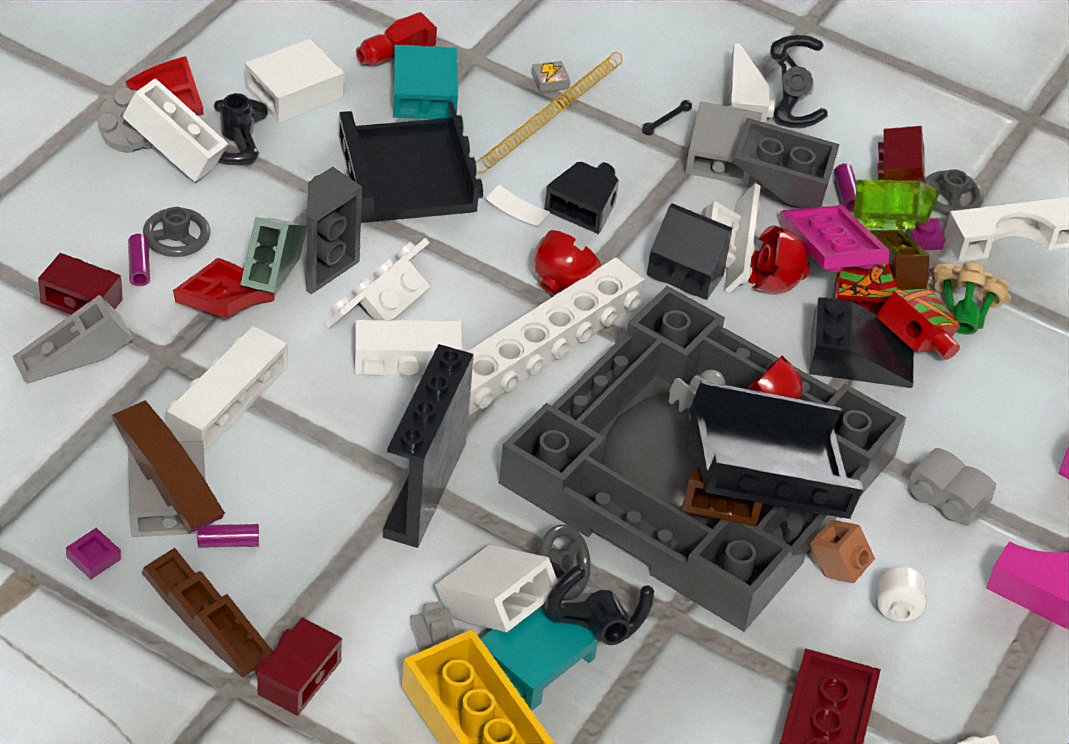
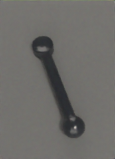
[642,99,692,136]

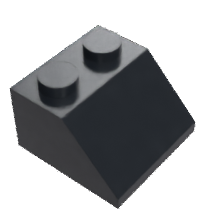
[647,203,733,300]

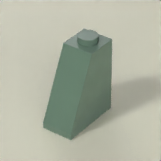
[241,217,307,293]

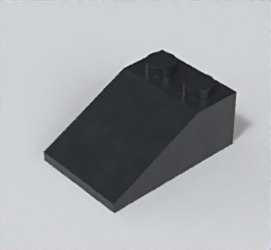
[809,297,914,388]

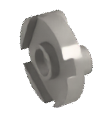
[97,87,153,153]

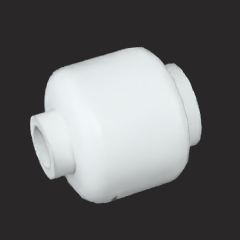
[877,566,927,622]

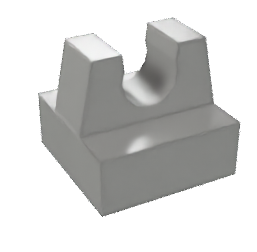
[410,601,458,652]

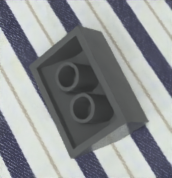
[306,167,362,294]

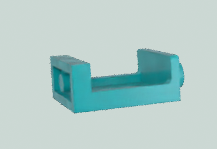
[393,45,458,119]
[480,602,598,711]

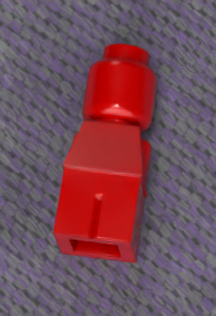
[356,12,437,66]

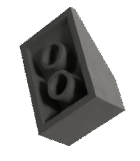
[732,118,840,208]

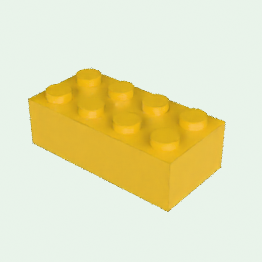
[402,629,555,744]

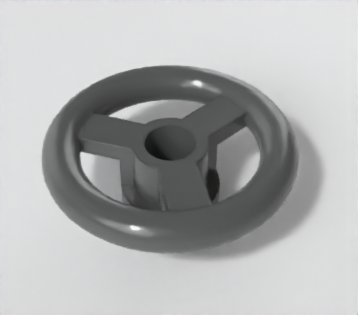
[921,169,984,216]
[143,207,211,257]
[538,525,591,601]

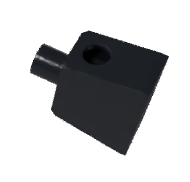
[544,162,619,235]

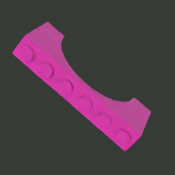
[986,447,1069,629]

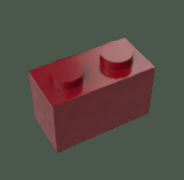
[878,126,925,194]
[38,253,123,315]
[255,617,342,716]

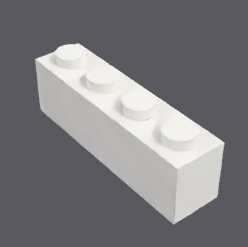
[165,326,288,453]

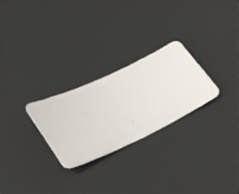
[486,185,550,226]

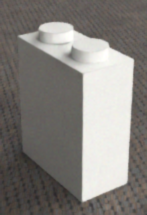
[245,39,345,123]
[435,544,558,632]

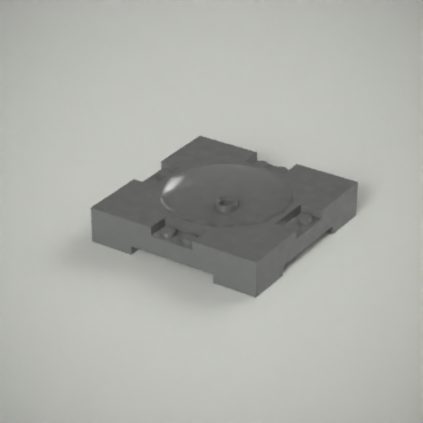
[499,286,907,632]

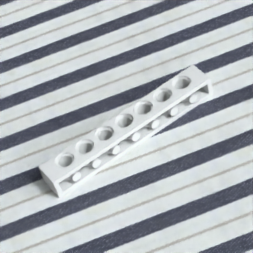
[414,257,645,415]

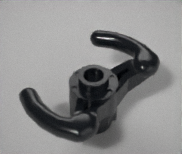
[770,35,828,128]
[214,93,268,165]
[544,565,654,645]

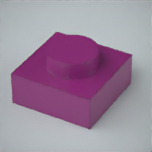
[904,218,946,250]
[66,528,121,579]

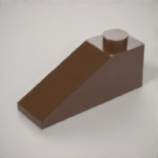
[871,230,930,290]

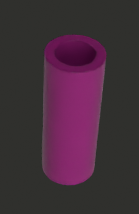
[834,163,863,212]
[128,234,150,286]
[197,524,259,548]

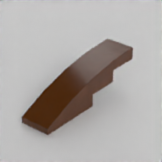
[111,400,225,534]
[142,548,273,677]

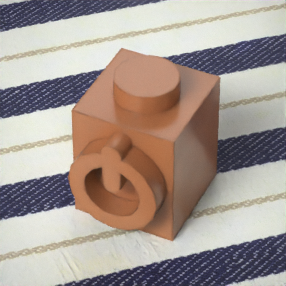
[810,519,875,583]

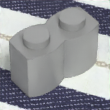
[908,448,996,525]

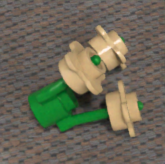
[928,262,1012,335]

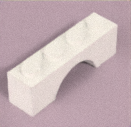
[944,197,1069,262]

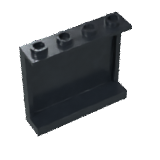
[339,102,483,223]
[383,344,474,548]
[689,380,863,519]

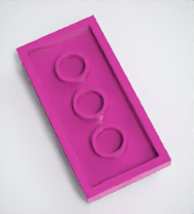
[780,205,889,272]

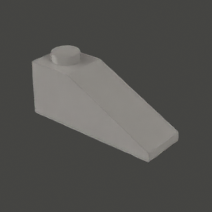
[13,295,133,383]

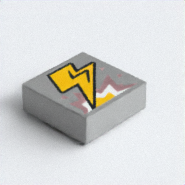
[531,61,570,92]

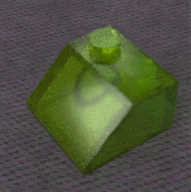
[854,179,939,230]

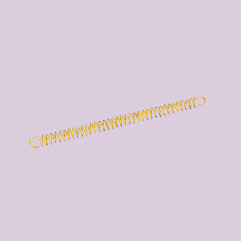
[476,52,623,173]

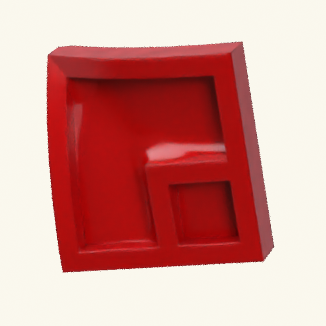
[126,56,204,116]
[173,258,275,318]

